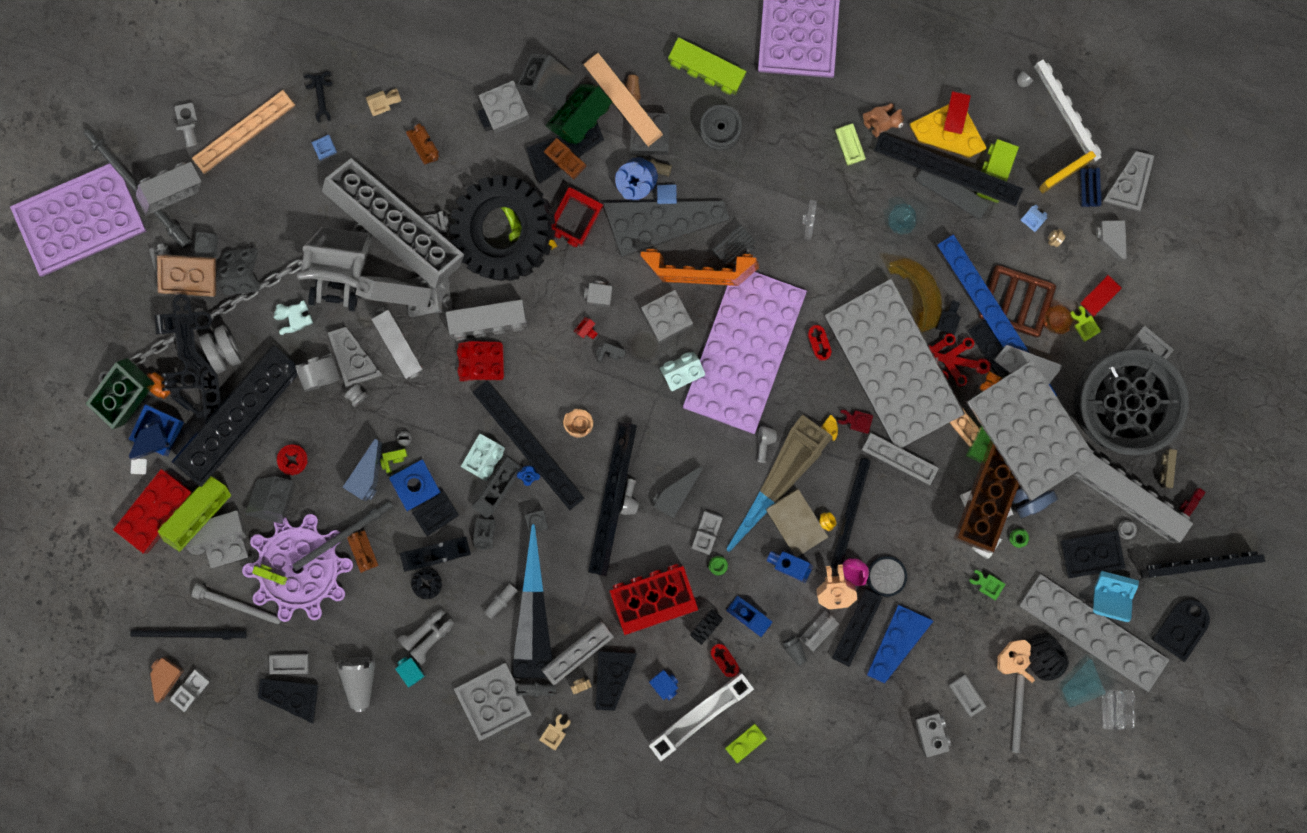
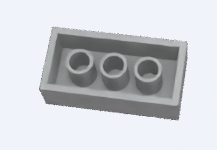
[446,300,528,341]

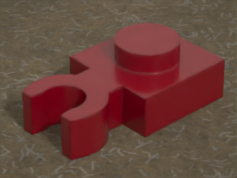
[837,410,873,434]
[1179,488,1206,517]

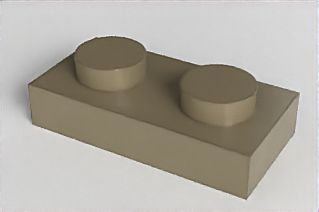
[1159,449,1177,489]

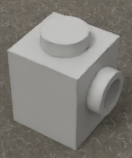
[584,281,613,307]

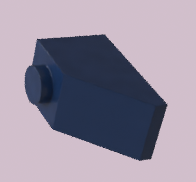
[129,422,170,460]

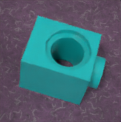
[395,657,426,688]

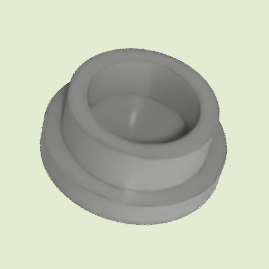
[1117,520,1137,539]

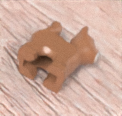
[863,103,904,137]

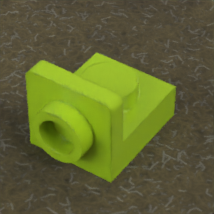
[380,449,408,473]

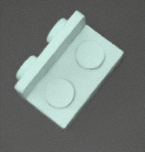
[461,434,505,481]

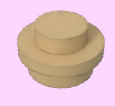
[1048,229,1065,247]

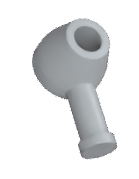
[757,426,777,463]
[619,479,639,515]

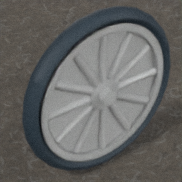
[867,556,907,597]

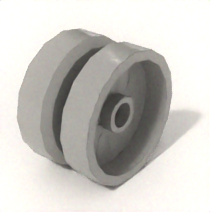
[199,325,243,374]

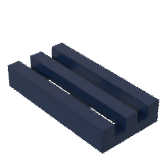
[1080,168,1101,207]

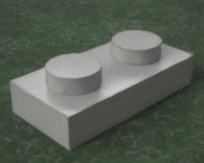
[206,539,249,569]

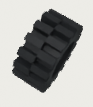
[690,609,724,645]

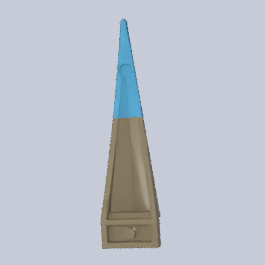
[727,415,833,552]

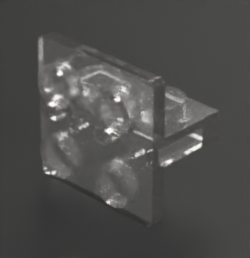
[1102,689,1136,730]

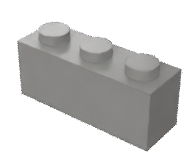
[186,511,247,555]

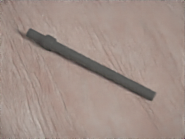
[292,501,393,571]

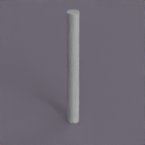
[1012,675,1025,753]

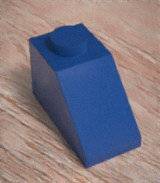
[726,596,773,637]

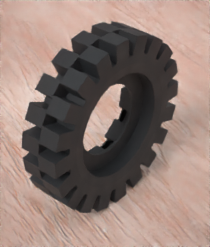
[450,175,556,281]

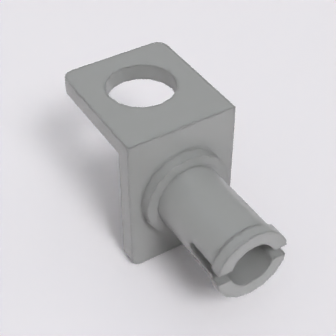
[174,103,198,147]

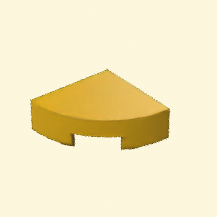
[821,415,838,441]

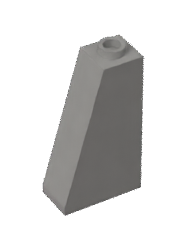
[355,276,432,307]
[370,305,422,379]

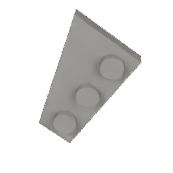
[1102,151,1154,212]
[994,345,1063,384]

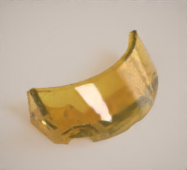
[887,258,942,333]

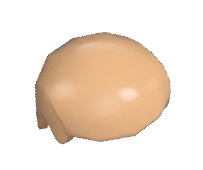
[563,409,594,438]

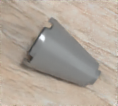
[337,657,376,712]

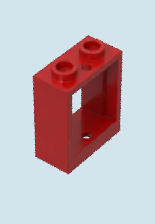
[552,187,603,248]

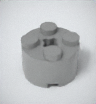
[295,353,340,392]

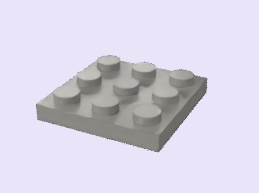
[454,663,532,741]

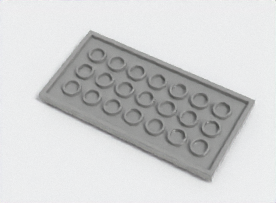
[825,279,965,448]

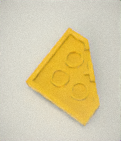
[909,104,987,158]

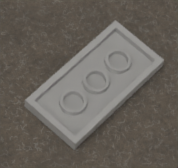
[1098,326,1174,406]

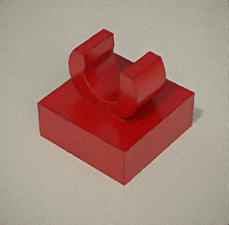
[573,317,598,339]

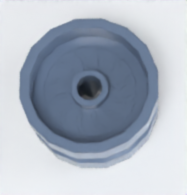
[1013,487,1058,519]

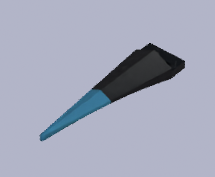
[513,524,552,678]

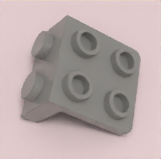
[407,277,452,317]

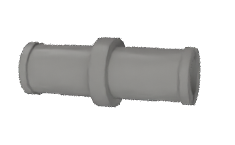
[483,583,518,620]

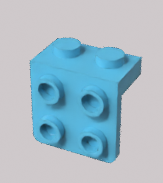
[1093,571,1139,622]

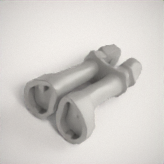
[397,609,454,666]

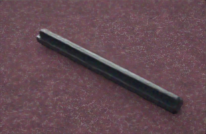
[831,458,871,569]

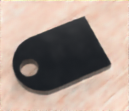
[1152,600,1210,662]

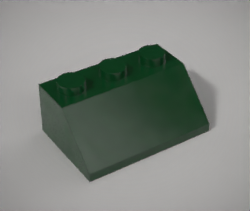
[545,84,612,144]

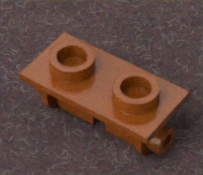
[406,124,439,165]
[347,530,379,573]

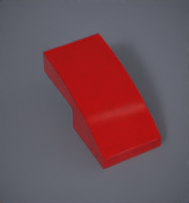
[943,91,971,134]
[1080,274,1122,317]

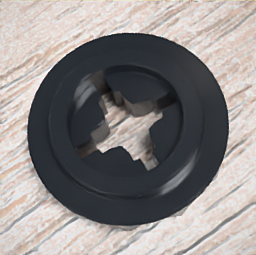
[411,569,442,599]

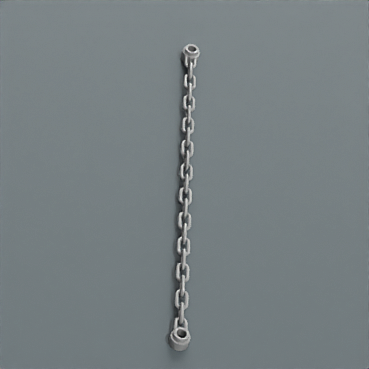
[99,223,366,383]

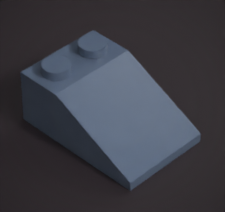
[343,439,382,502]

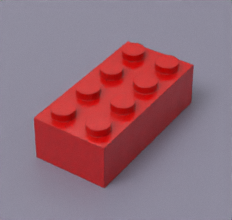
[113,469,193,554]

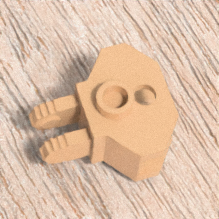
[816,565,857,609]
[997,639,1035,683]

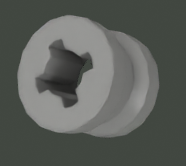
[344,384,368,408]

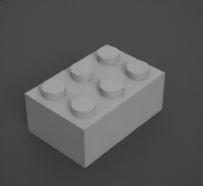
[135,162,202,216]

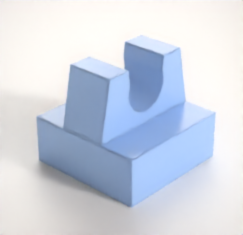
[1021,205,1047,232]

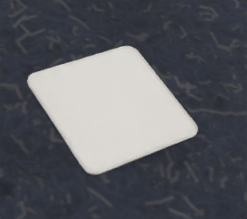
[131,459,147,474]

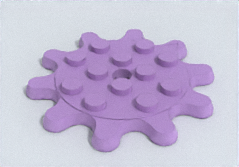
[242,514,353,622]

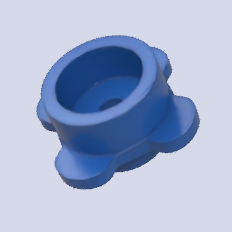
[517,466,540,486]

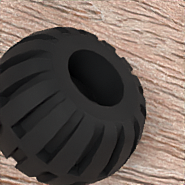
[1027,633,1069,681]

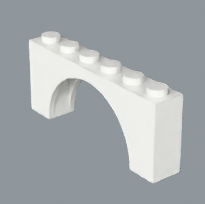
[649,672,754,761]

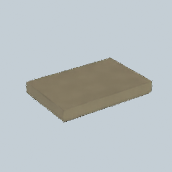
[765,488,828,557]

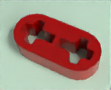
[808,325,832,361]
[711,644,739,677]

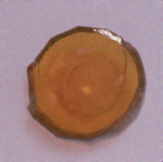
[1043,305,1073,334]

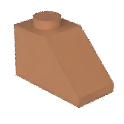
[150,657,184,703]

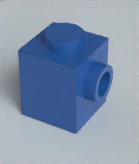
[649,670,679,700]

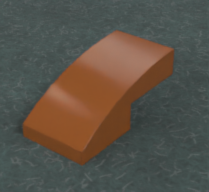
[544,138,587,180]

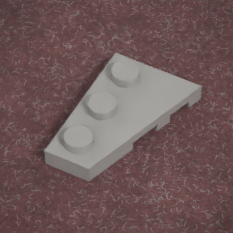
[327,327,382,388]

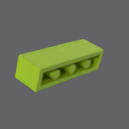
[668,37,746,95]
[157,476,231,552]

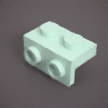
[660,352,705,391]

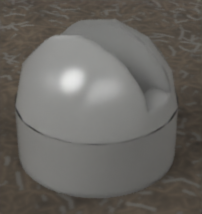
[1017,71,1033,87]
[396,431,412,446]

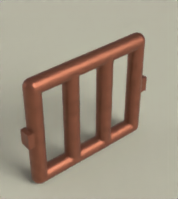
[979,265,1056,338]

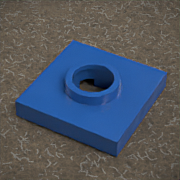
[389,459,441,512]

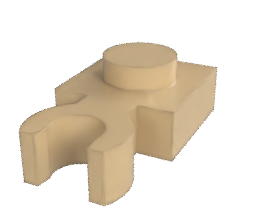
[571,677,592,694]
[539,714,571,750]

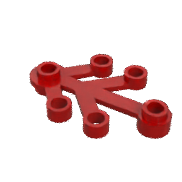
[928,334,991,387]

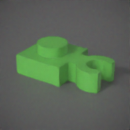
[969,570,1006,601]

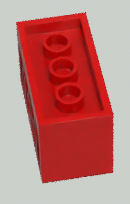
[610,564,698,635]

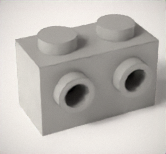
[915,713,951,757]

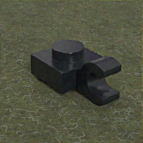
[936,300,961,335]

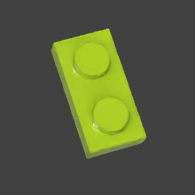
[725,723,767,763]

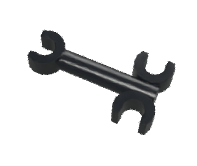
[304,71,333,123]

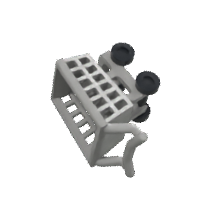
[297,227,373,312]

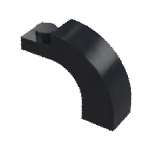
[399,536,471,572]

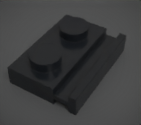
[412,492,460,537]

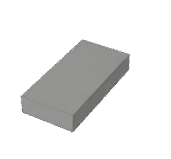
[269,654,309,674]
[949,674,986,717]

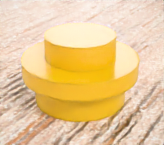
[819,512,837,531]

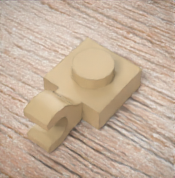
[366,89,402,116]

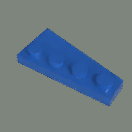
[867,605,933,683]

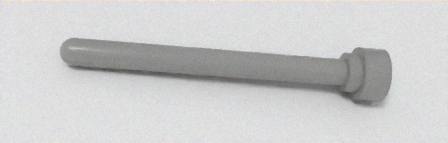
[191,583,281,624]

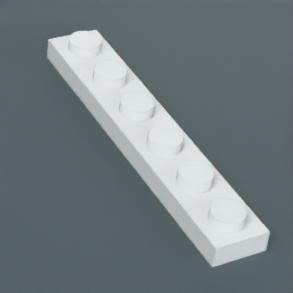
[1034,59,1101,164]

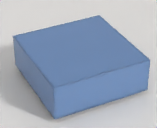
[311,135,337,161]
[657,185,677,204]

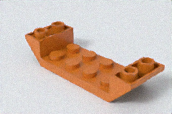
[641,249,759,286]

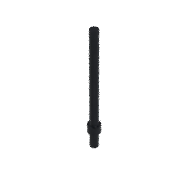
[130,629,247,640]

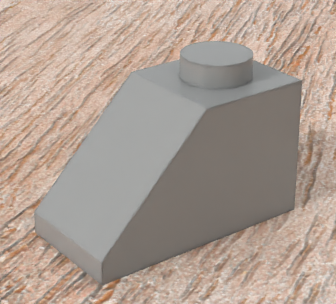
[1096,221,1127,261]

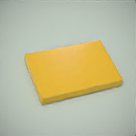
[1039,151,1096,194]

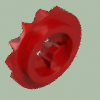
[277,445,308,475]

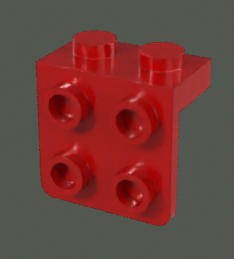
[457,341,504,382]

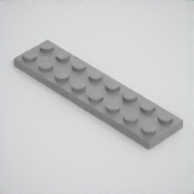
[1019,574,1169,692]

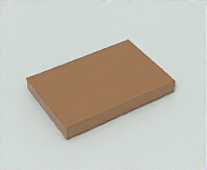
[157,254,216,297]

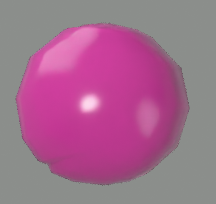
[842,558,869,586]

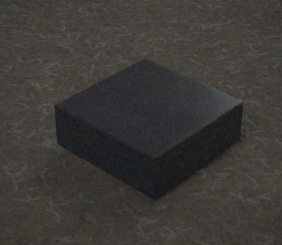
[477,108,492,132]

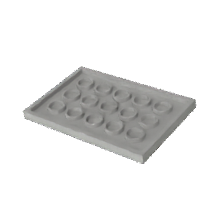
[967,360,1096,501]

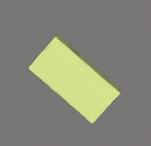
[835,123,866,166]

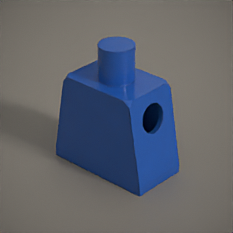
[767,551,813,584]

